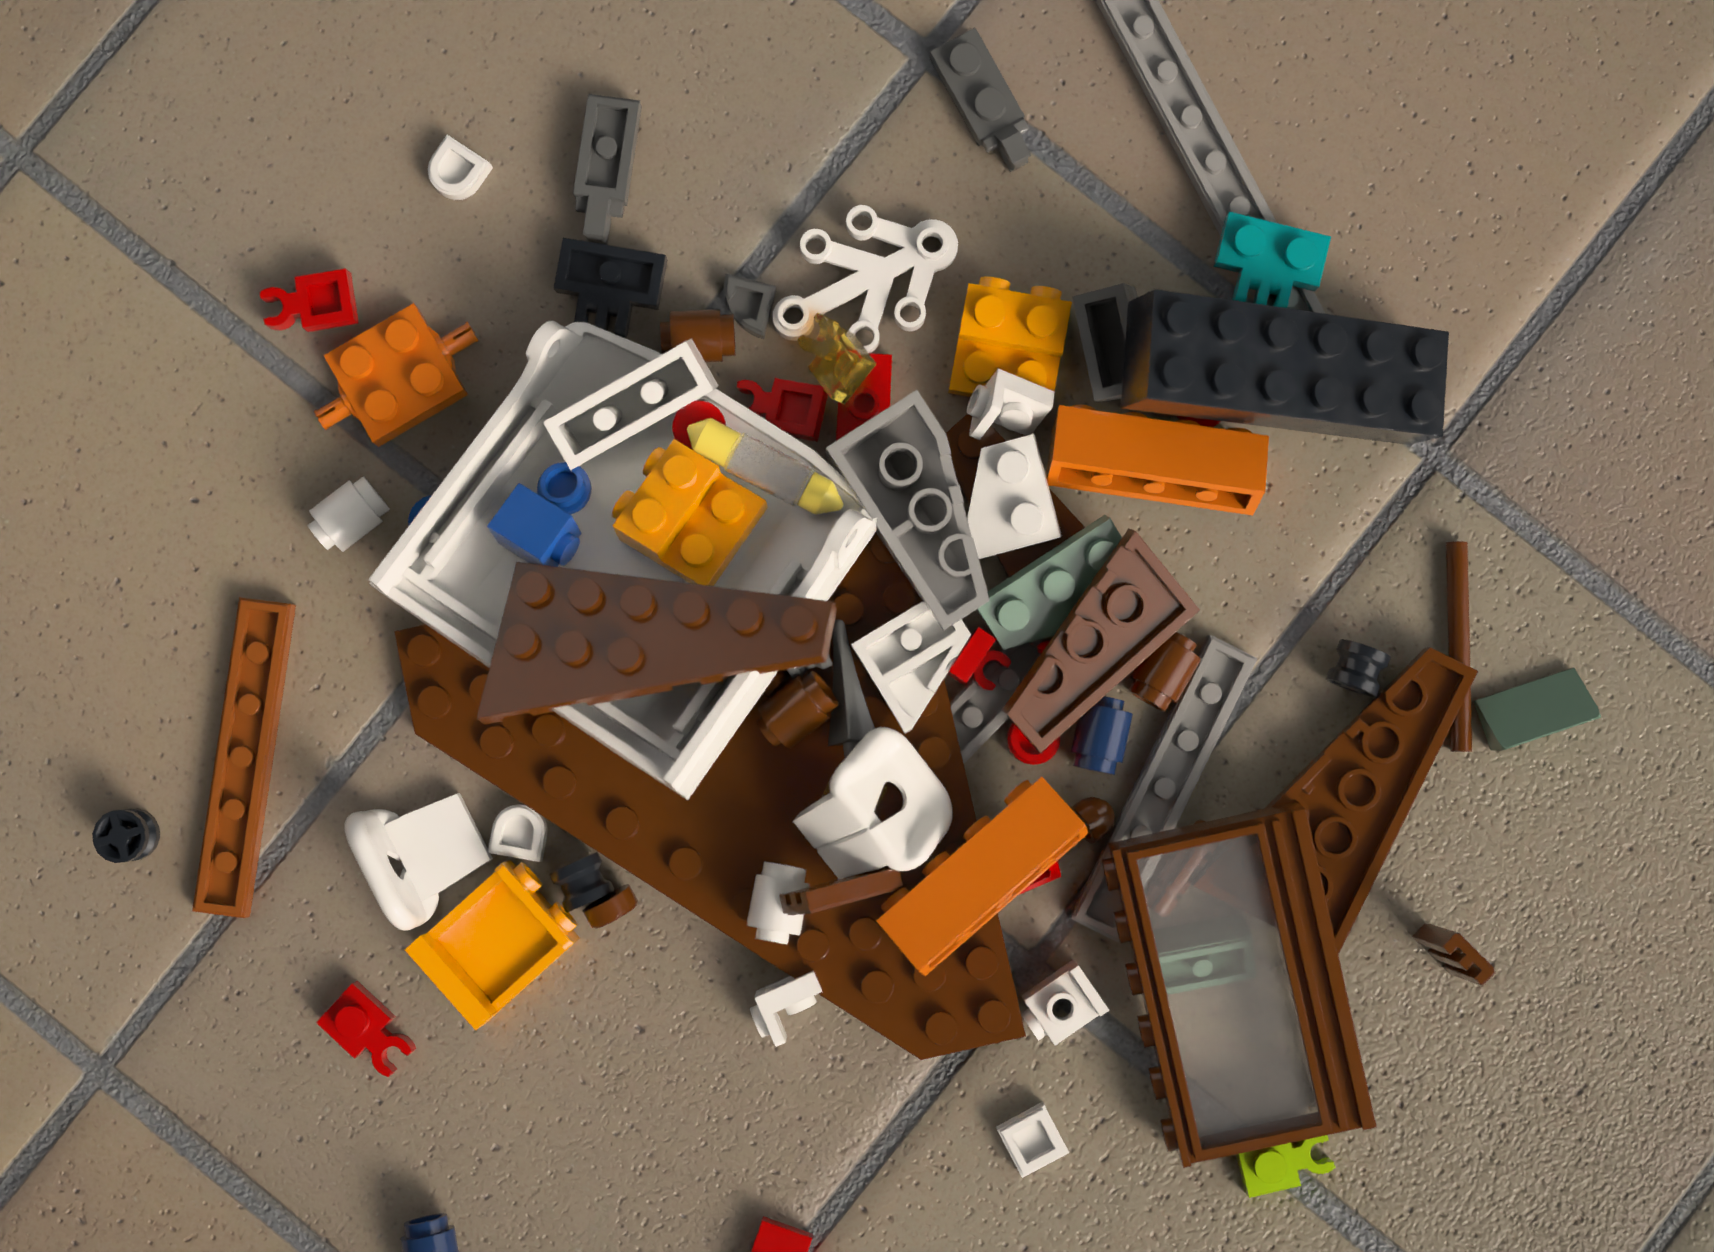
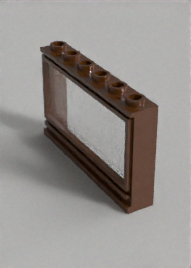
[1102,802,1376,1168]

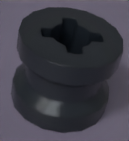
[1326,639,1391,697]
[92,808,160,863]
[549,852,615,913]

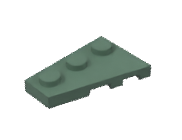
[977,515,1122,650]

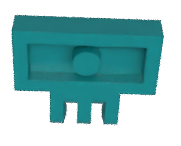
[1213,211,1331,308]

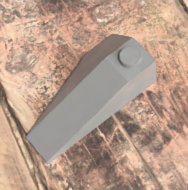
[825,390,990,631]

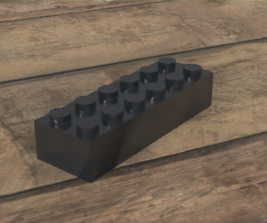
[1121,289,1449,445]

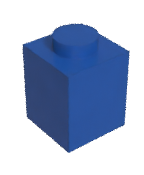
[487,483,582,567]

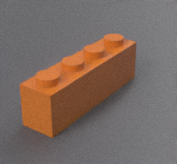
[1046,404,1269,516]
[876,776,1088,976]

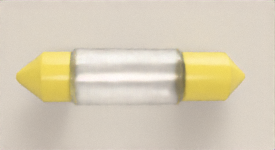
[687,418,843,515]

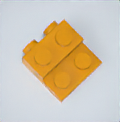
[948,276,1072,397]
[612,439,768,586]

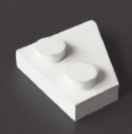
[967,434,1062,559]
[851,601,971,733]

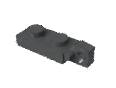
[929,28,1031,173]
[573,94,642,245]

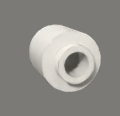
[307,476,390,552]
[747,862,809,944]

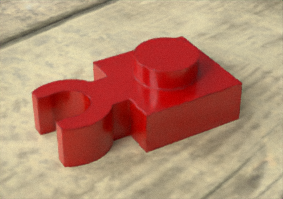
[259,268,359,332]
[736,378,829,442]
[316,981,416,1077]

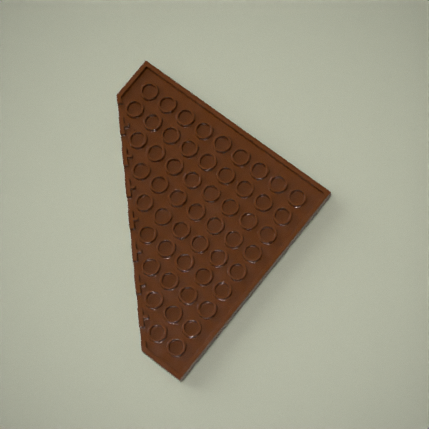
[394,532,1026,1060]

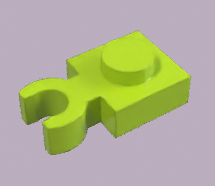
[1236,1135,1335,1198]

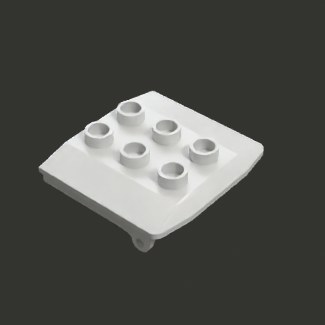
[368,321,877,800]

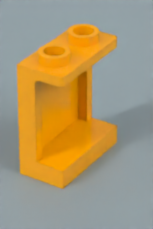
[405,860,580,1031]

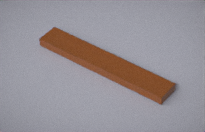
[192,597,296,918]

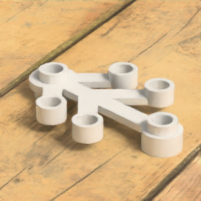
[773,205,958,353]

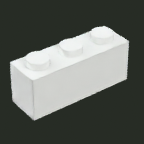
[543,339,718,470]

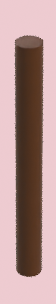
[1446,541,1472,752]

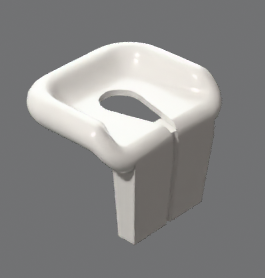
[793,727,952,879]
[345,793,493,931]

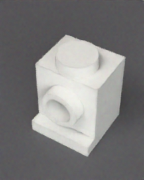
[1021,960,1109,1045]

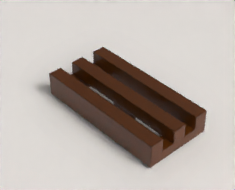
[779,868,903,916]
[1412,923,1496,986]

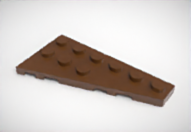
[477,562,837,724]
[1191,647,1478,955]

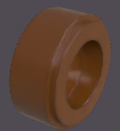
[583,884,638,929]

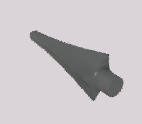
[828,619,875,759]

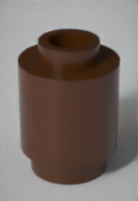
[660,309,736,362]
[1128,632,1201,712]
[757,671,839,749]

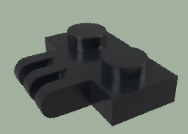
[554,237,668,339]

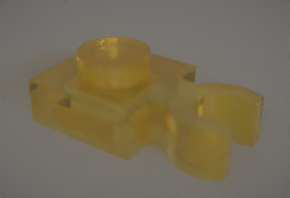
[798,313,876,404]

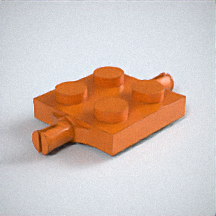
[314,303,479,447]

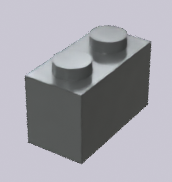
[1072,283,1138,402]

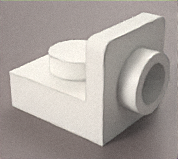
[967,368,1055,440]
[750,971,822,1047]

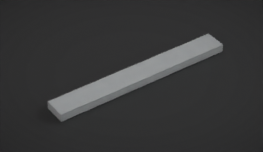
[1095,0,1326,314]

